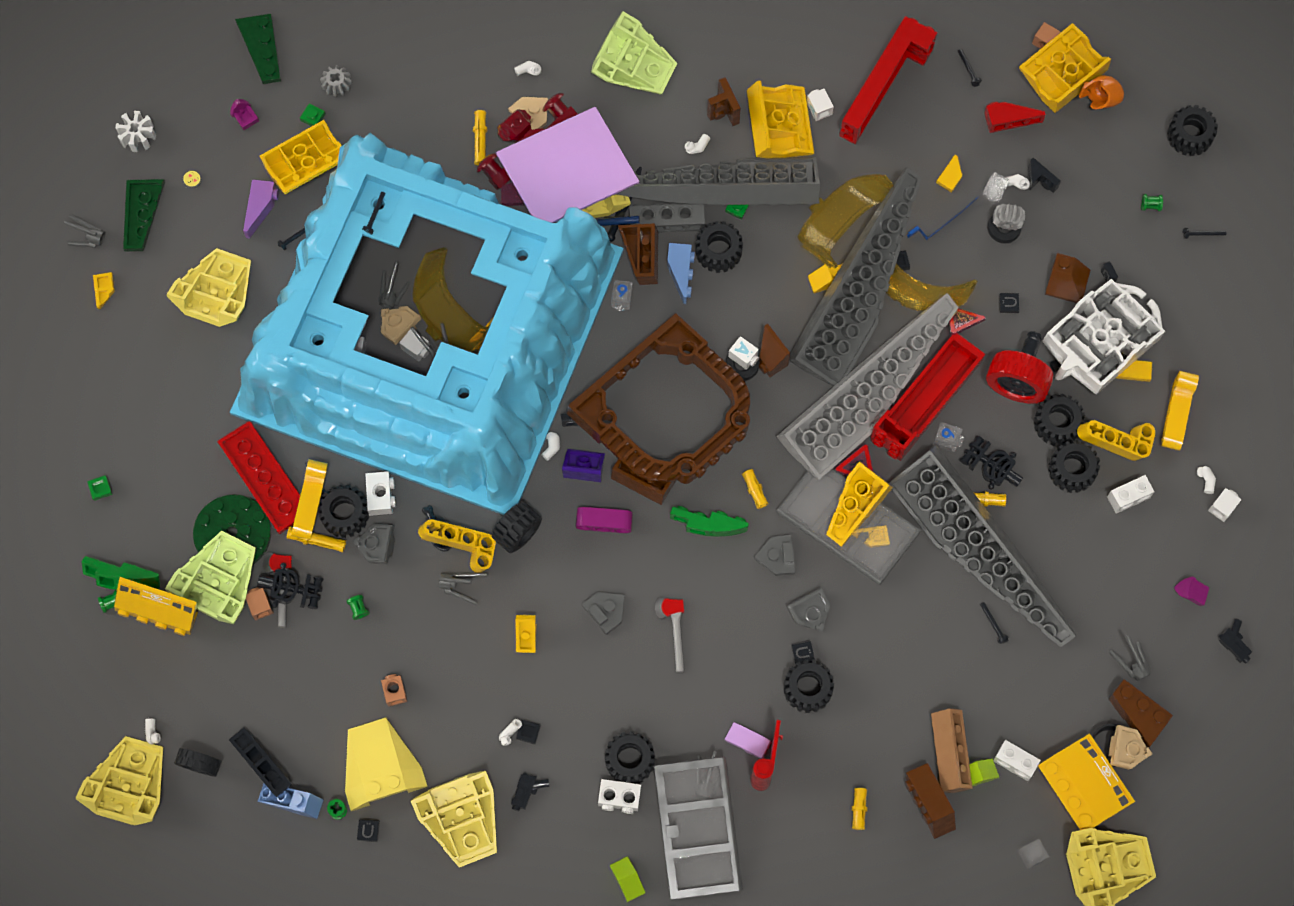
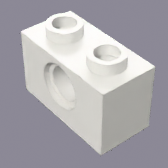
[365,471,396,516]

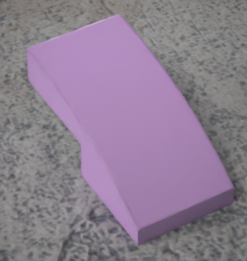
[725,723,771,759]

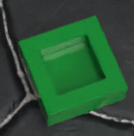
[300,103,326,126]
[725,205,750,220]
[87,475,113,501]

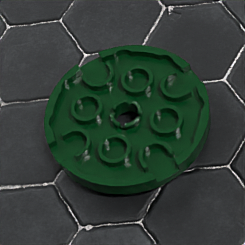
[193,495,271,564]

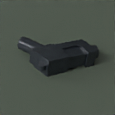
[1218,619,1252,664]
[511,772,550,811]

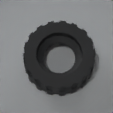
[174,748,221,777]

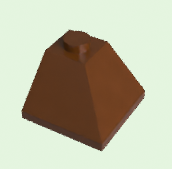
[1045,253,1091,303]
[759,324,790,377]

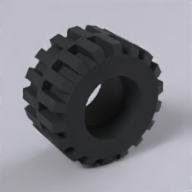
[1167,105,1218,156]
[696,221,743,273]
[1034,394,1085,446]
[1048,440,1100,493]
[318,485,369,538]
[492,501,542,553]
[784,660,834,713]
[605,731,655,784]

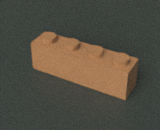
[931,709,973,793]

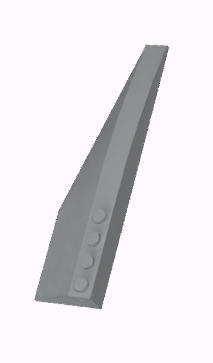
[776,293,959,480]

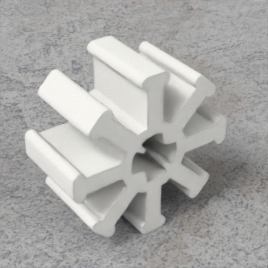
[116,111,156,152]

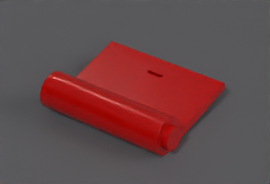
[751,720,783,791]

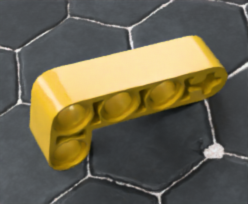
[1161,371,1199,451]
[1077,420,1155,461]
[291,459,328,540]
[418,519,496,573]

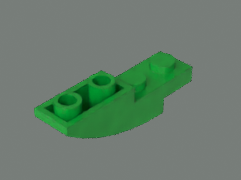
[670,506,749,537]
[81,556,160,590]

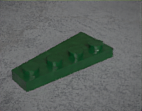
[235,14,281,84]
[123,179,165,252]

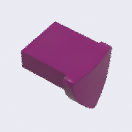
[230,99,259,130]
[1174,576,1209,606]

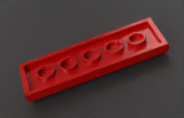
[217,421,300,534]

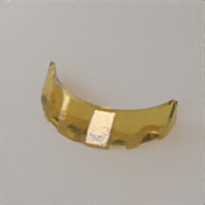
[886,263,978,311]

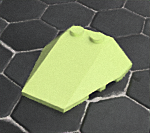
[591,11,677,94]
[165,531,256,624]

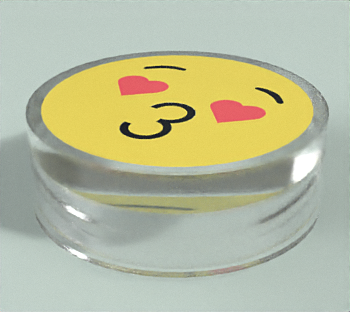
[183,170,202,190]

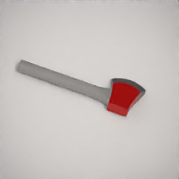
[263,552,292,628]
[655,597,684,673]

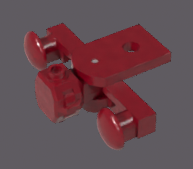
[477,93,578,190]

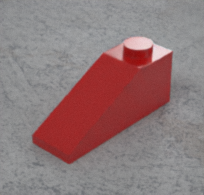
[984,102,1046,133]

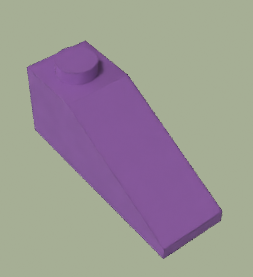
[243,180,279,238]

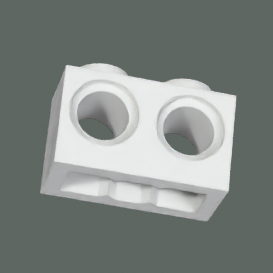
[1107,475,1154,514]
[993,740,1041,781]
[598,779,641,814]

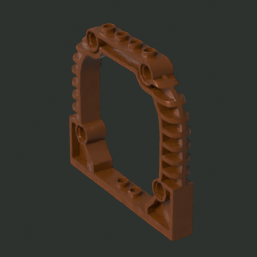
[567,313,750,484]

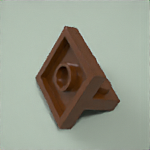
[707,77,741,126]

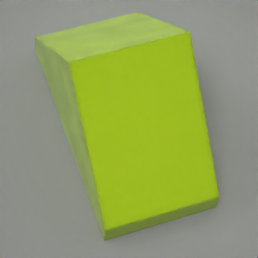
[969,758,999,787]
[610,856,645,902]

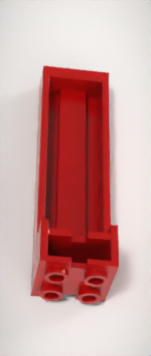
[840,16,938,145]
[870,332,985,461]

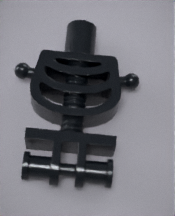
[960,436,1023,490]
[257,563,323,609]

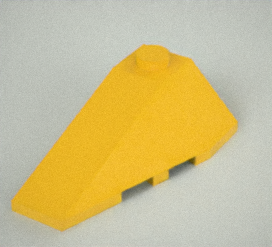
[826,462,893,547]

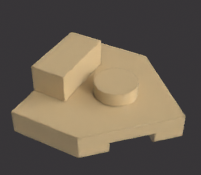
[508,97,548,130]
[381,306,421,345]
[1108,725,1152,770]

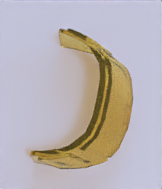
[798,174,894,269]
[413,247,492,352]

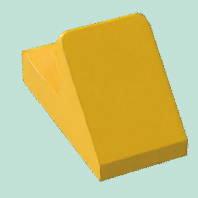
[808,264,842,293]
[515,615,537,653]

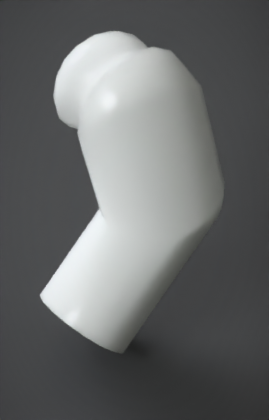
[514,61,541,76]
[685,134,710,154]
[1002,174,1030,190]
[541,432,560,461]
[1197,466,1216,494]
[145,719,161,745]
[499,719,522,746]

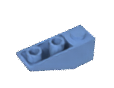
[667,243,695,304]
[257,784,323,819]

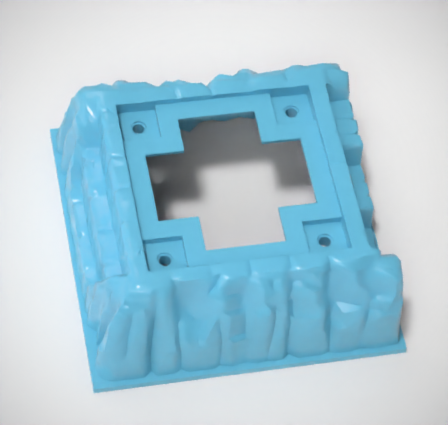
[230,133,624,515]

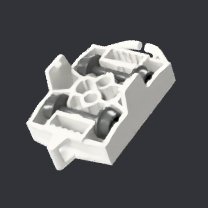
[1042,279,1165,394]

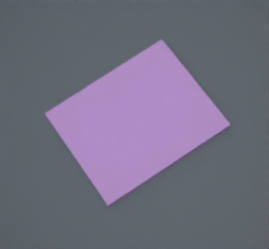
[496,107,639,223]

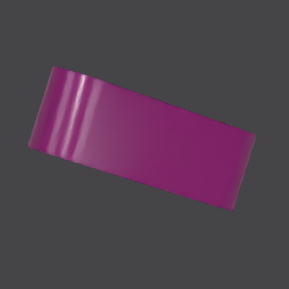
[576,507,633,533]

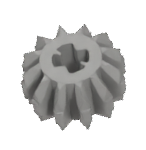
[320,65,352,98]
[993,204,1025,230]

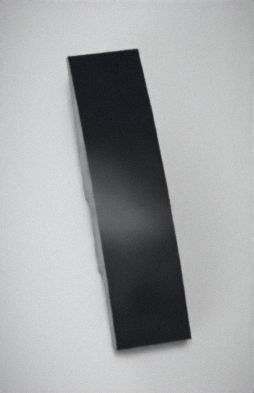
[229,727,292,798]

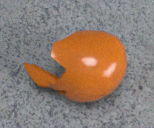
[1079,75,1124,109]

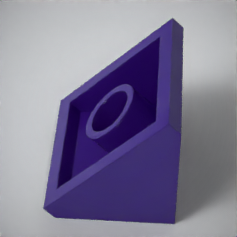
[562,449,605,482]

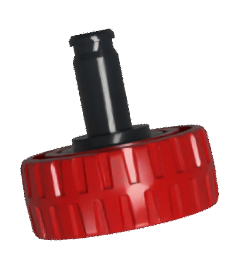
[986,331,1053,404]

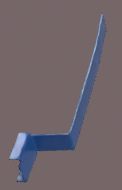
[907,197,978,240]

